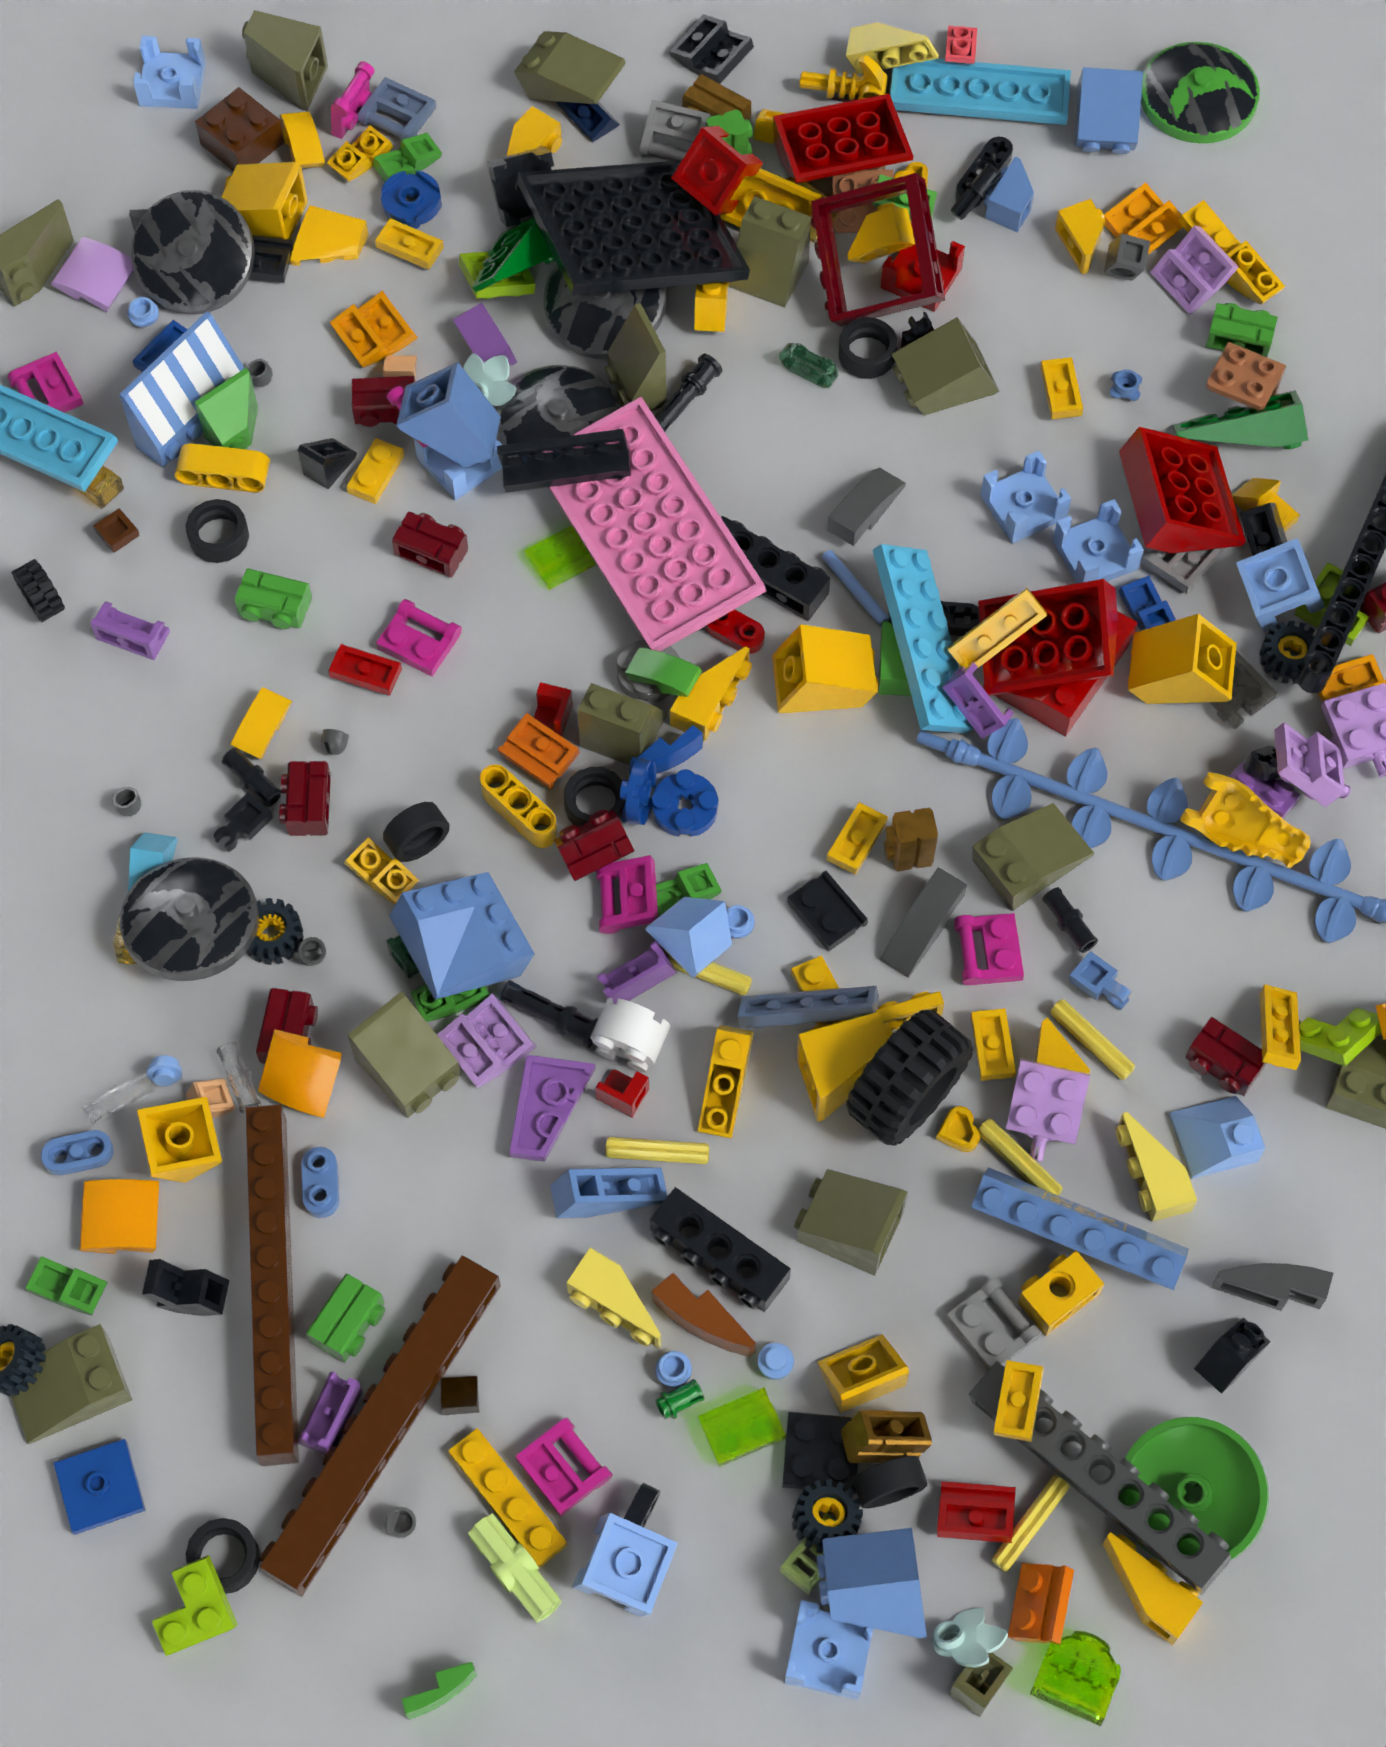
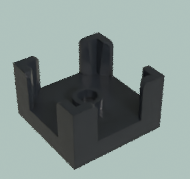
[486,146,554,227]

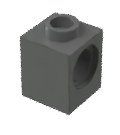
[1104,233,1150,281]

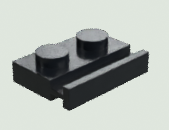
[249,235,293,283]
[787,870,868,951]

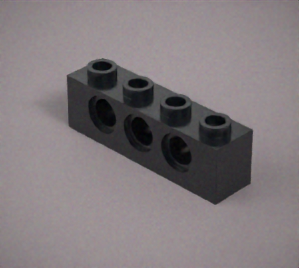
[721,516,831,621]
[650,1187,791,1312]

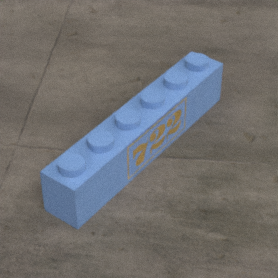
[971,1167,1189,1290]

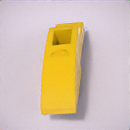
[1178,200,1285,305]

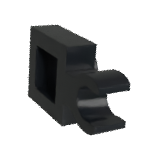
[900,312,935,349]
[214,793,273,852]

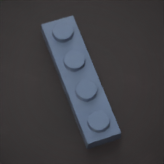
[737,986,879,1028]

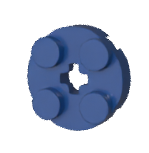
[381,171,442,229]
[620,757,656,825]
[652,769,719,837]

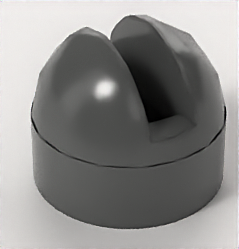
[246,359,273,387]
[321,729,349,755]
[112,787,141,816]
[298,937,326,966]
[385,1507,416,1538]

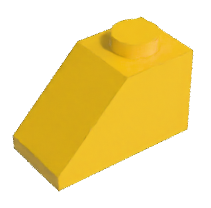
[1055,198,1105,275]
[847,203,915,264]
[1035,1017,1091,1074]

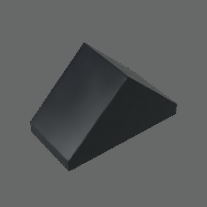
[298,438,357,489]

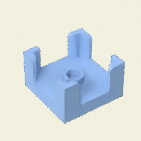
[133,36,206,109]
[414,438,503,501]
[980,450,1071,544]
[1053,499,1144,583]
[1236,538,1325,632]
[572,1513,678,1617]
[784,1600,873,1700]

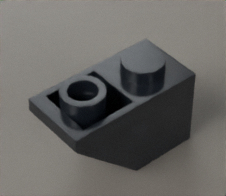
[1194,1317,1271,1394]

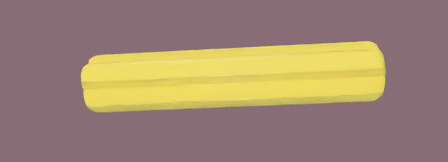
[665,950,752,995]
[1050,999,1135,1080]
[978,1118,1063,1196]
[605,1137,709,1164]
[992,1475,1069,1572]

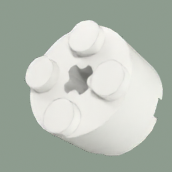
[590,998,671,1072]

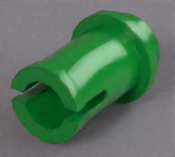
[655,1379,705,1419]

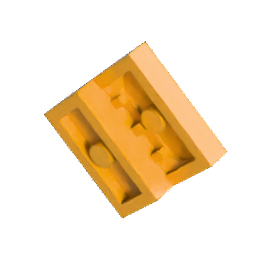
[1104,182,1183,255]
[329,291,418,367]
[1318,654,1386,703]
[258,1029,342,1118]
[79,1179,159,1254]

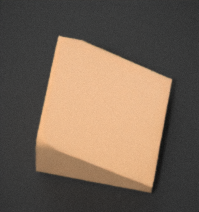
[383,356,417,382]
[185,1078,235,1119]

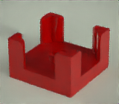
[671,126,763,215]
[880,222,965,312]

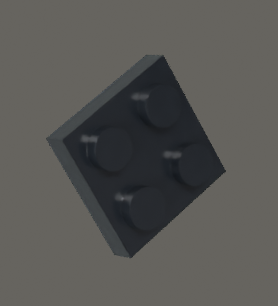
[782,1412,858,1494]

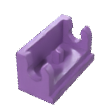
[453,302,517,365]
[90,601,170,660]
[942,661,1013,739]
[597,941,677,1004]
[298,1371,362,1455]

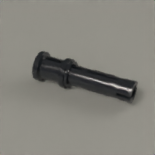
[654,353,723,432]
[500,980,598,1048]

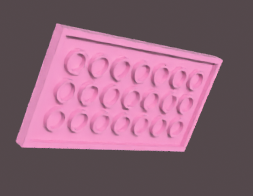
[543,397,766,651]

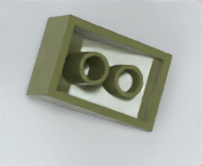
[514,31,626,104]
[0,199,74,307]
[604,303,667,411]
[972,803,1094,911]
[1326,1033,1386,1129]
[11,1324,132,1444]

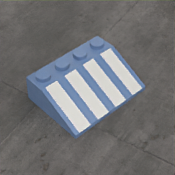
[119,312,244,468]

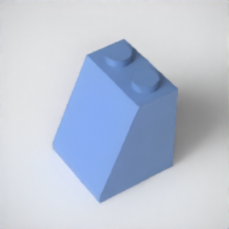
[1075,67,1143,154]
[396,362,501,468]
[817,1528,927,1638]

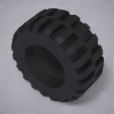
[846,1010,974,1146]

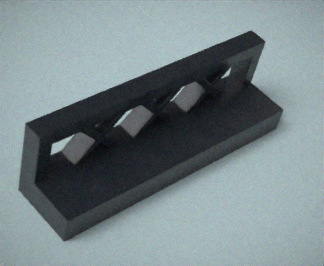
[497,429,632,493]

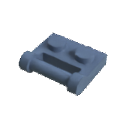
[358,77,436,140]

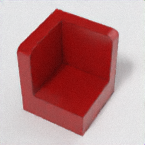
[533,682,573,737]
[595,1069,649,1118]

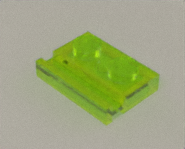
[524,525,597,590]
[698,1387,786,1467]

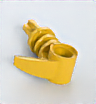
[799,55,887,100]

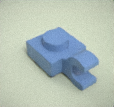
[1069,951,1131,1010]

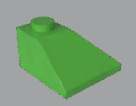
[195,368,258,449]

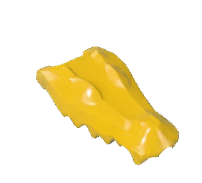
[1180,772,1311,868]

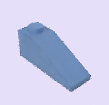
[550,1168,668,1219]

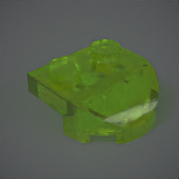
[1030,1631,1121,1727]

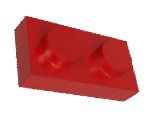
[328,644,402,696]

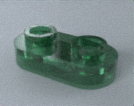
[779,343,838,388]

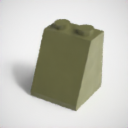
[242,10,328,111]
[729,196,811,308]
[892,317,1000,415]
[578,683,667,765]
[347,991,461,1118]
[794,1169,908,1276]

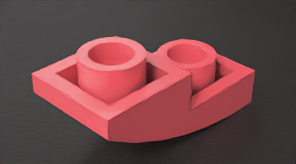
[945,26,977,64]

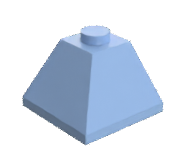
[1169,1096,1265,1179]

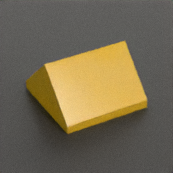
[137,1096,222,1183]
[817,1334,909,1414]

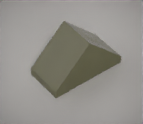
[949,1653,1013,1717]

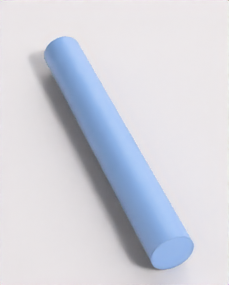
[822,550,889,627]

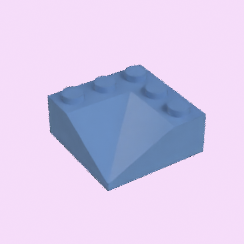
[389,872,535,1000]

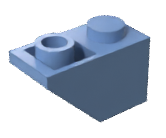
[984,157,1034,233]

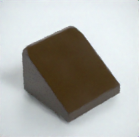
[441,1376,479,1415]

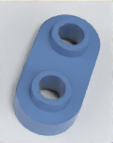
[41,1130,114,1176]
[301,1147,340,1218]

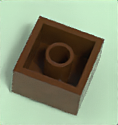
[195,87,285,171]

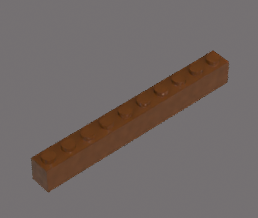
[246,1104,299,1466]
[260,1255,501,1597]

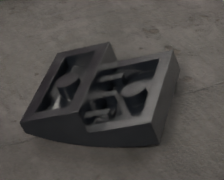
[669,14,754,84]

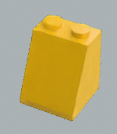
[221,162,308,240]
[1128,614,1237,704]
[772,624,879,713]
[796,1012,892,1122]

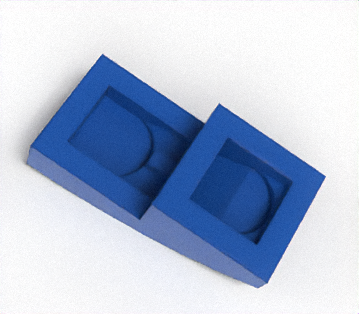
[1118,576,1176,631]
[638,725,703,774]

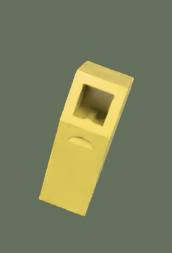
[846,22,939,74]
[1115,1112,1197,1222]
[566,1247,661,1349]

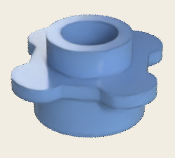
[1109,370,1142,401]

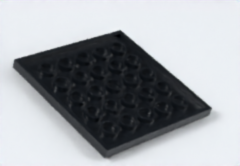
[517,160,750,295]

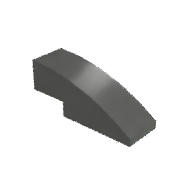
[827,467,906,546]
[880,867,967,978]
[1212,1263,1334,1311]

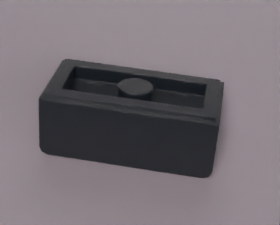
[1240,503,1287,556]

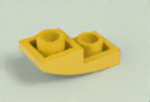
[279,111,325,169]
[327,125,394,182]
[230,687,293,759]
[344,837,419,904]

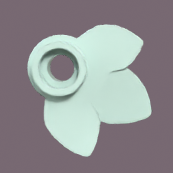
[463,353,516,406]
[932,1608,1008,1667]

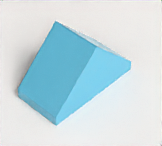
[128,832,178,892]

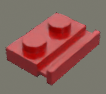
[937,1481,1016,1543]

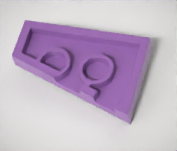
[509,1055,596,1162]

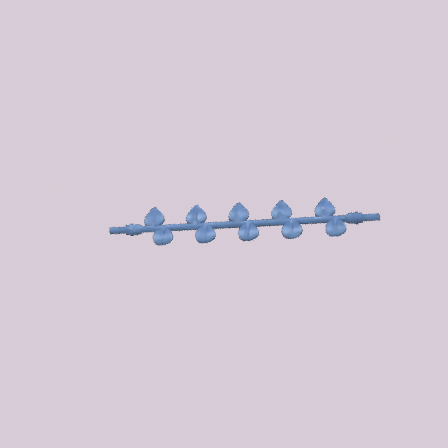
[916,718,1386,943]

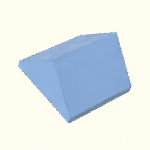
[645,897,732,978]

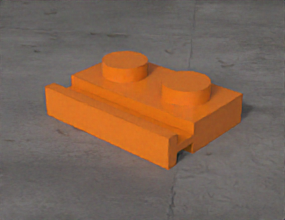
[497,713,580,789]
[1008,1563,1074,1645]

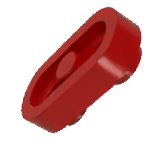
[705,609,765,654]

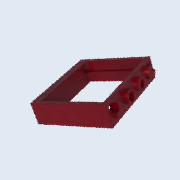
[811,173,945,327]

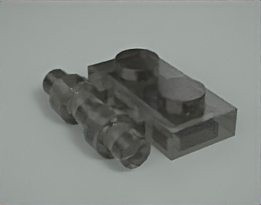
[1209,651,1278,729]

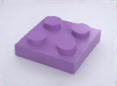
[1229,762,1301,819]

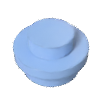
[127,297,159,327]
[726,905,755,939]
[147,1055,182,1086]
[758,1343,794,1380]
[655,1351,692,1388]

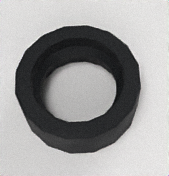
[838,317,897,379]
[185,499,249,563]
[564,767,626,827]
[383,801,450,862]
[853,1455,928,1509]
[185,1518,260,1594]

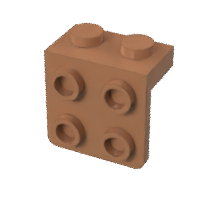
[831,166,893,233]
[1206,342,1286,410]

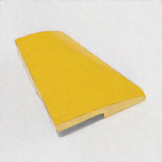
[290,205,369,266]

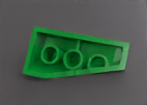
[472,217,555,292]
[1174,390,1309,449]

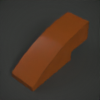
[651,1273,756,1357]

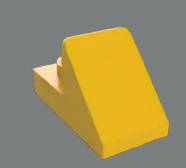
[1232,478,1300,532]

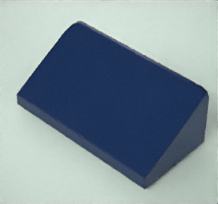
[557,101,620,142]

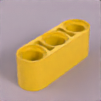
[174,443,270,493]
[480,764,558,848]

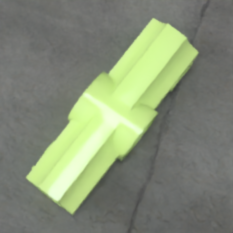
[468,1513,562,1623]

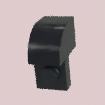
[142,1259,230,1316]

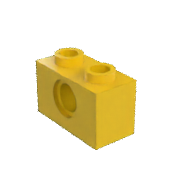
[1018,1250,1105,1336]

